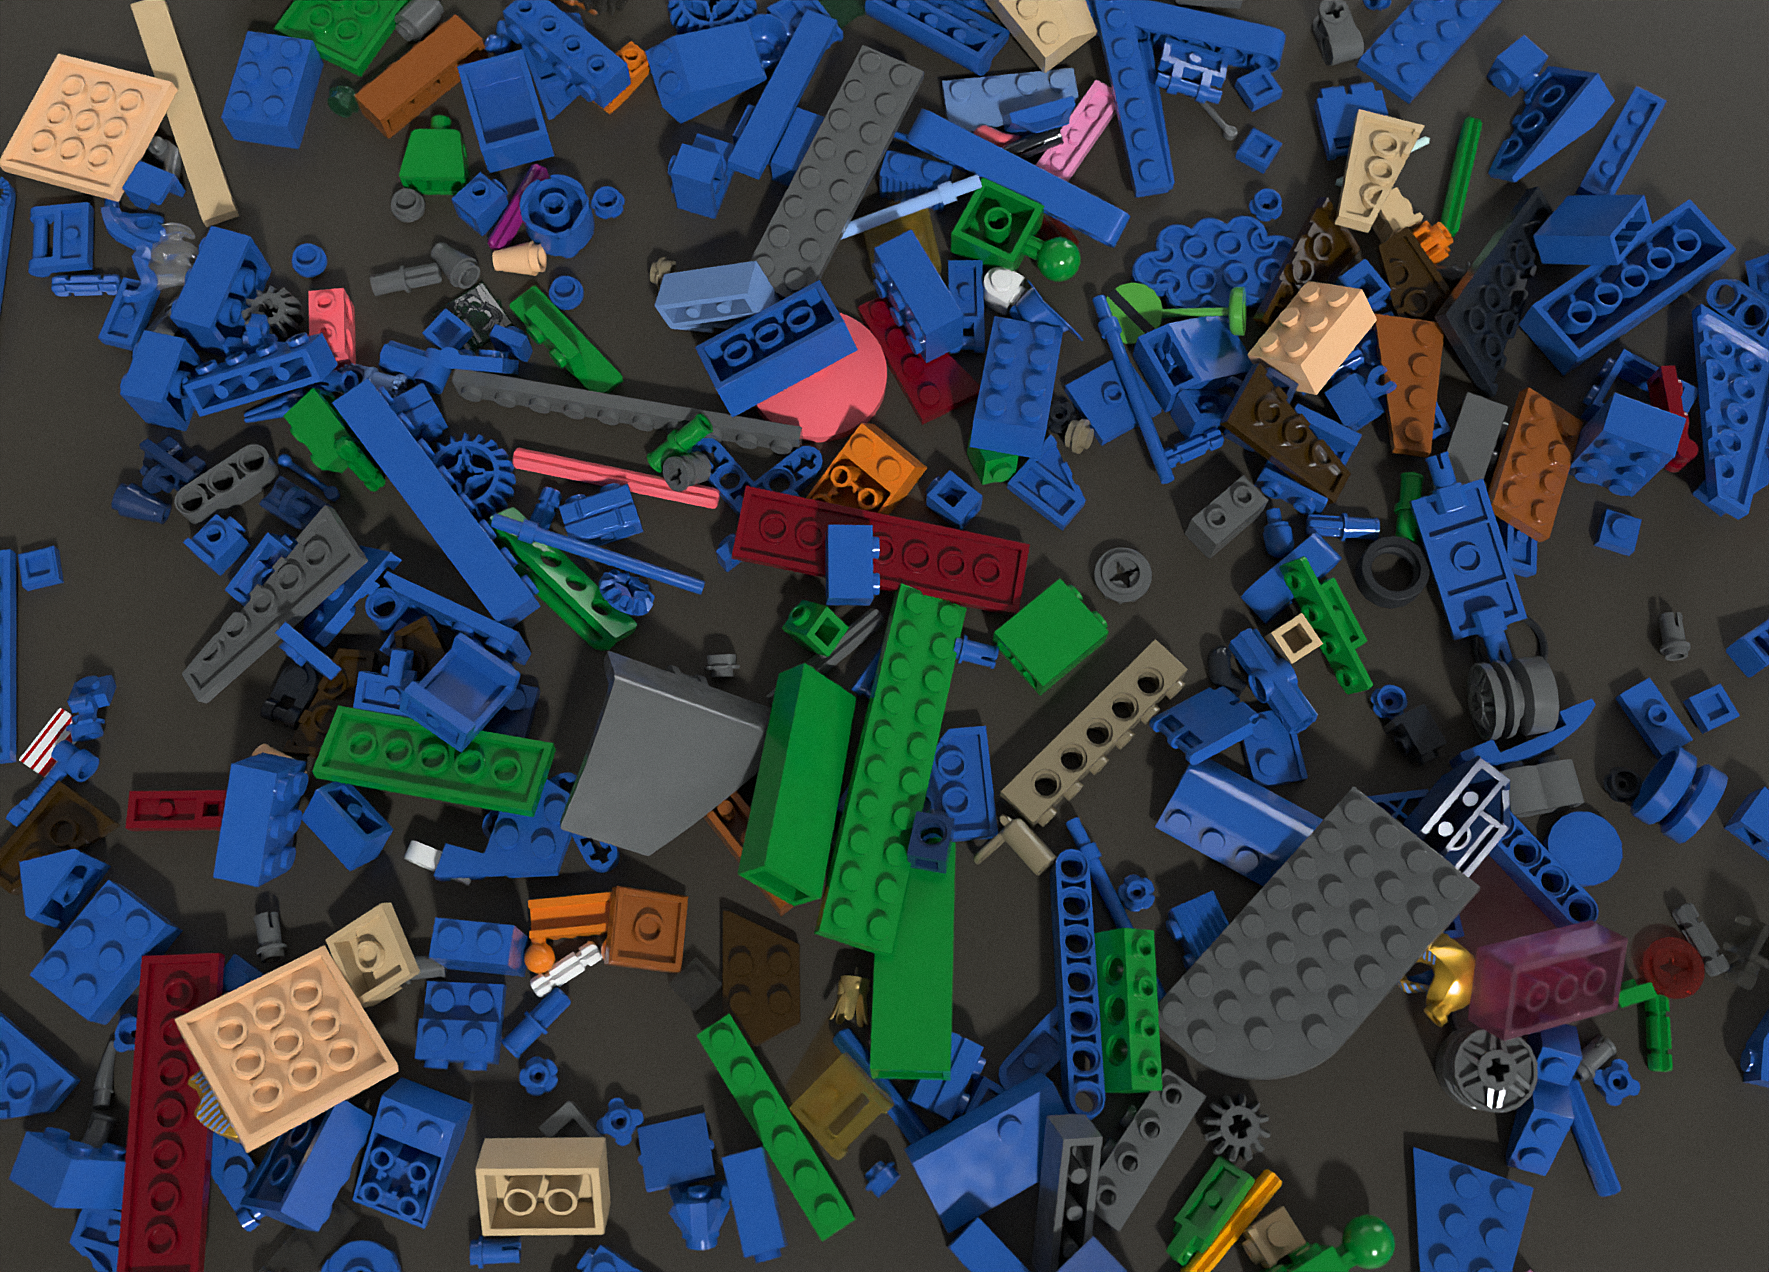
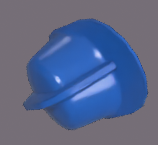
[1010,279,1083,342]

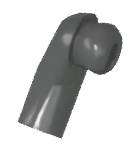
[147,136,183,180]

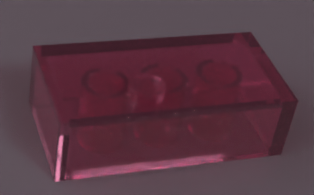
[1468,920,1628,1041]

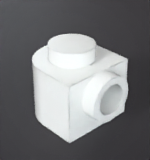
[983,267,1027,316]

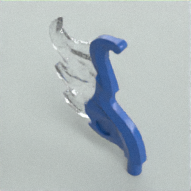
[101,199,199,303]

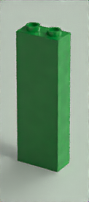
[737,663,857,906]
[870,837,956,1080]

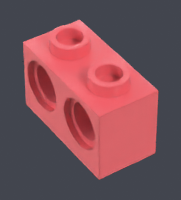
[308,288,356,370]

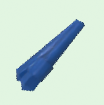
[244,388,308,423]

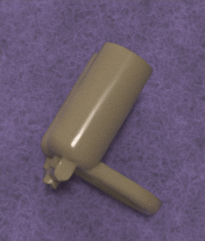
[973,814,1057,876]

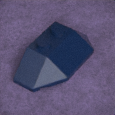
[1402,756,1510,877]

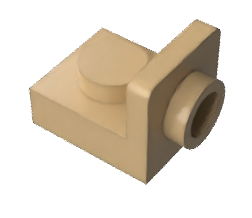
[1242,1206,1306,1268]

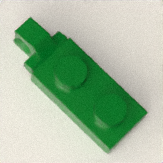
[1166,1155,1255,1267]

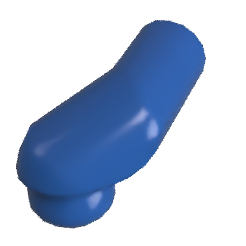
[484,20,512,56]

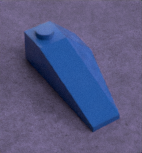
[1488,66,1615,182]

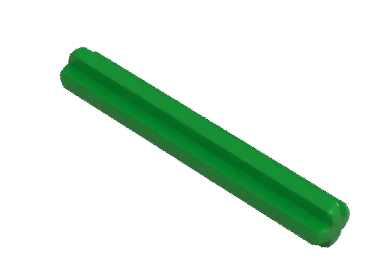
[1440,117,1482,237]

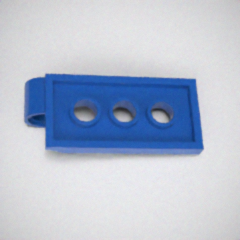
[365,571,531,666]

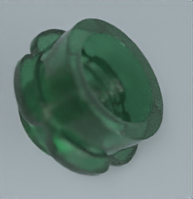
[327,86,359,118]

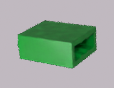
[992,579,1109,696]

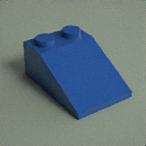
[645,21,767,124]

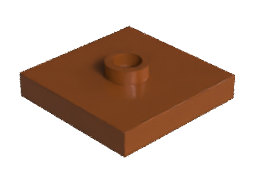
[604,886,688,973]

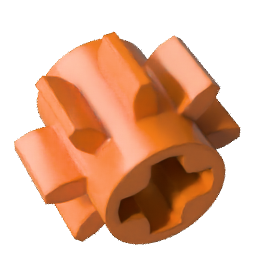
[1413,220,1453,265]

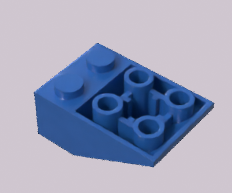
[1132,316,1253,413]
[352,1077,473,1229]

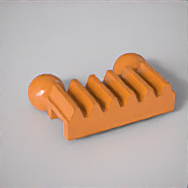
[524,892,612,973]

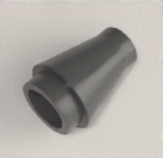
[431,242,480,289]

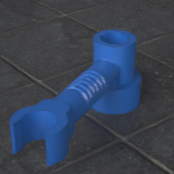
[6,740,99,827]

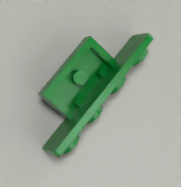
[509,286,623,394]
[1279,556,1373,695]

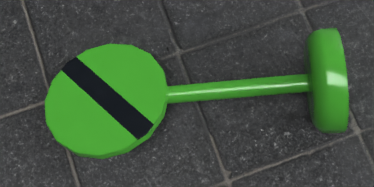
[1106,282,1246,345]

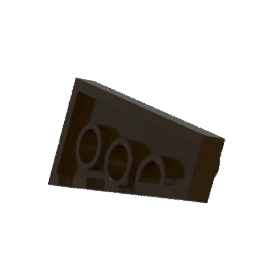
[1253,197,1360,333]

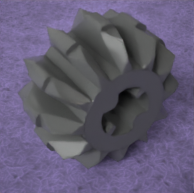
[241,285,305,341]
[1202,1093,1271,1162]

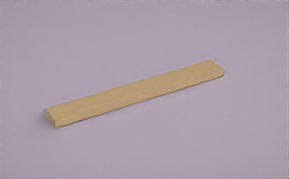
[130,0,239,227]

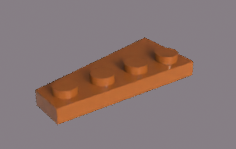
[1373,313,1444,458]

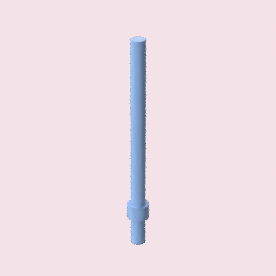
[841,174,982,240]

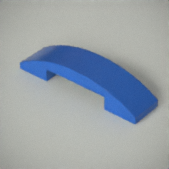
[1449,699,1596,769]

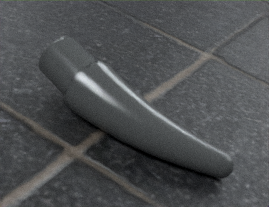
[92,1039,116,1111]

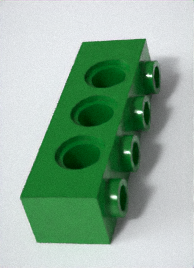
[1094,928,1163,1093]

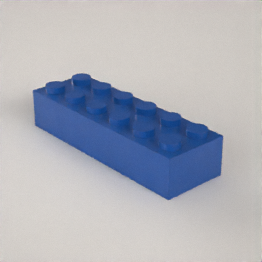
[1518,199,1736,376]

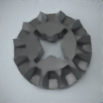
[1094,547,1152,605]

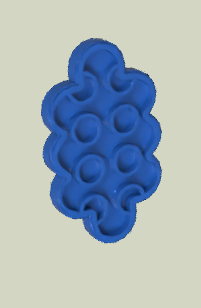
[1131,216,1294,309]

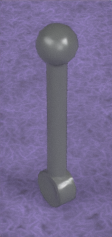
[1189,96,1238,140]

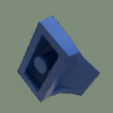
[1002,96,1076,137]

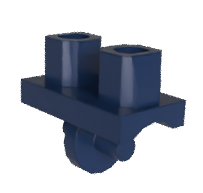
[139,436,207,494]
[259,476,336,532]

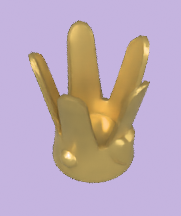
[829,967,870,1028]

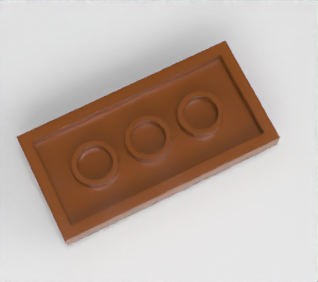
[1488,387,1583,543]

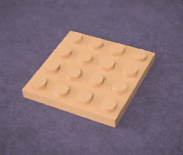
[0,54,178,202]
[175,945,398,1153]

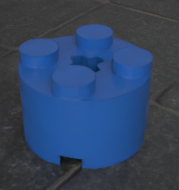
[520,174,595,258]

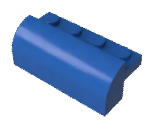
[1155,758,1323,886]

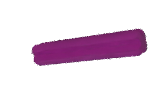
[487,164,549,251]

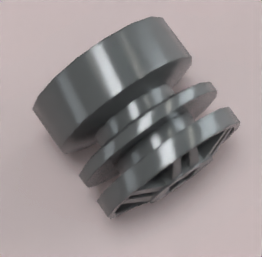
[1467,656,1559,741]
[1435,1026,1538,1113]

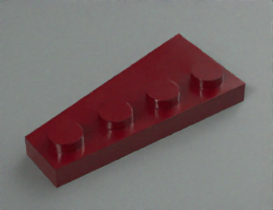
[858,296,980,425]

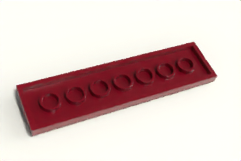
[731,486,1030,616]
[117,953,225,1272]

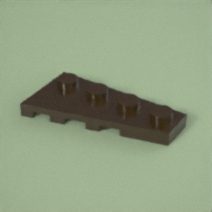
[1219,362,1351,505]

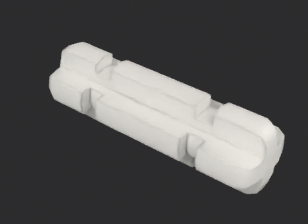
[530,941,602,998]

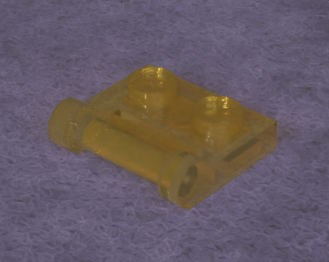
[789,1052,894,1160]

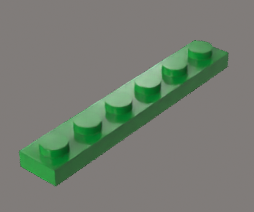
[696,1014,856,1241]

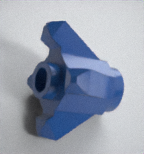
[669,1180,731,1250]

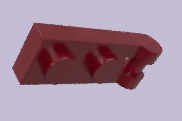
[1647,365,1698,473]
[125,790,227,831]

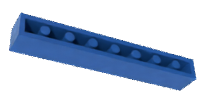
[332,378,541,628]

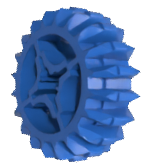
[668,0,757,35]
[430,433,516,523]

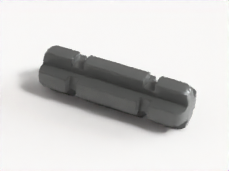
[1672,903,1730,977]

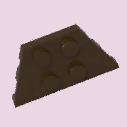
[723,911,801,1048]

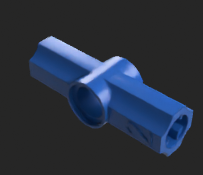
[1229,628,1318,734]

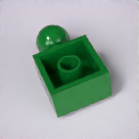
[951,177,1081,282]
[1259,1215,1395,1272]

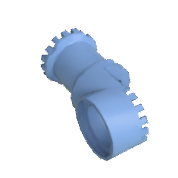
[339,363,407,398]

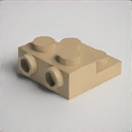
[325,902,420,1008]

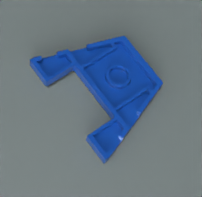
[434,779,573,881]

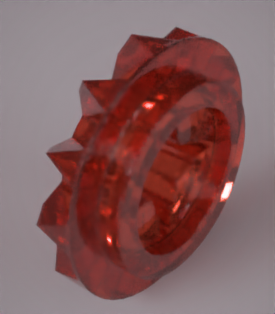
[1640,937,1705,1000]

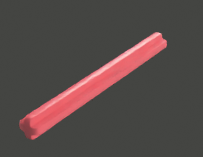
[512,448,720,509]

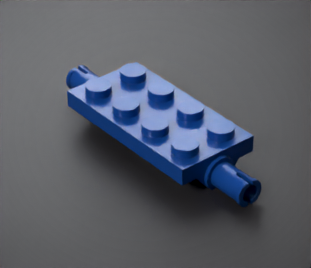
[1409,451,1527,664]

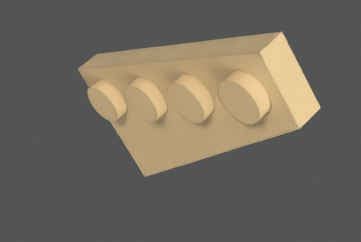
[1335,109,1424,233]

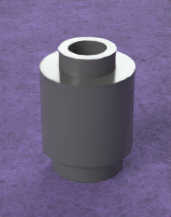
[395,0,444,42]

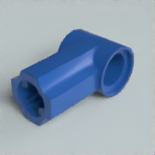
[379,340,453,394]

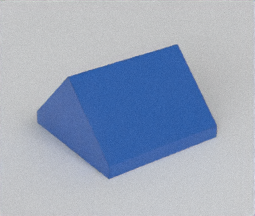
[19,849,111,931]

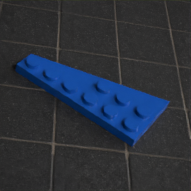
[1413,1147,1534,1272]

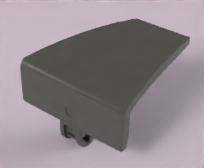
[560,651,772,856]

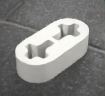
[403,840,471,886]

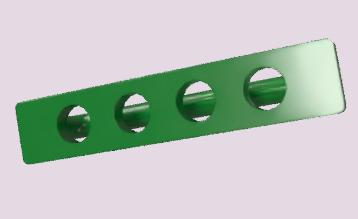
[488,507,637,651]

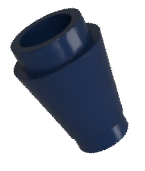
[111,483,171,524]

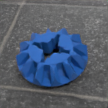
[598,569,655,616]

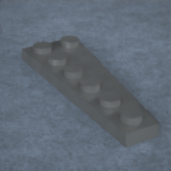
[182,505,368,704]

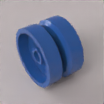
[1630,745,1728,844]

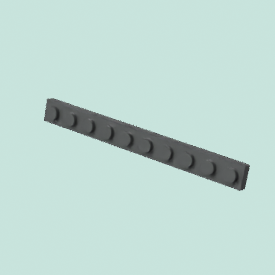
[452,369,803,455]

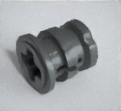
[663,451,711,492]

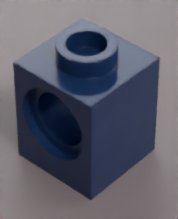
[907,810,955,874]

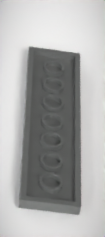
[750,45,924,300]

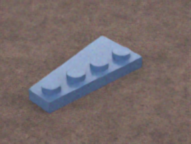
[942,68,1078,134]

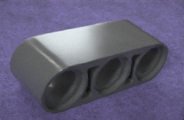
[174,444,279,527]

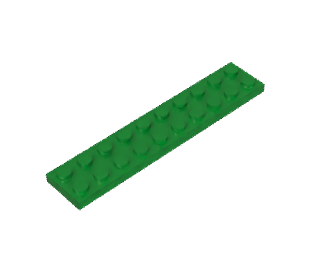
[814,583,967,957]

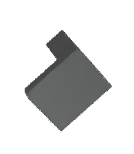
[538,1100,604,1138]

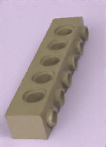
[999,639,1188,829]

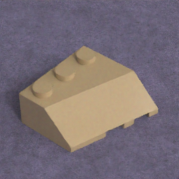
[984,0,1097,74]

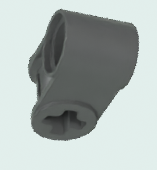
[1312,0,1364,66]

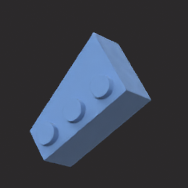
[655,261,781,333]

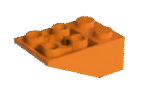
[806,423,927,515]

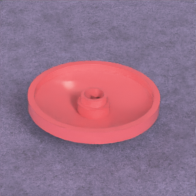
[755,313,887,443]

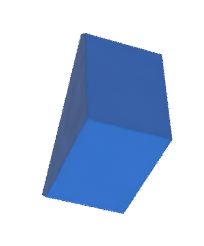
[1170,390,1228,440]

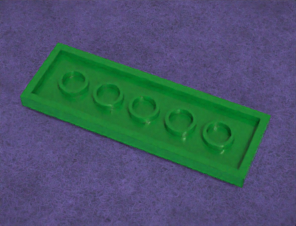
[312,706,556,817]

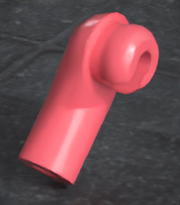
[974,125,1022,147]

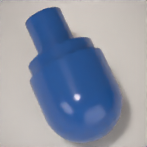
[1263,508,1295,558]

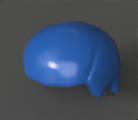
[747,14,791,69]

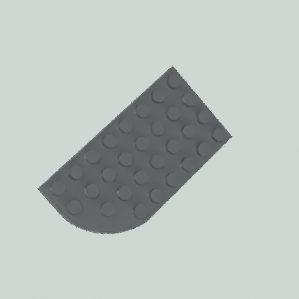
[1158,787,1480,1080]

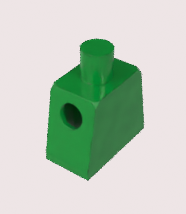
[399,115,470,195]

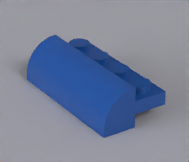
[865,0,1010,76]

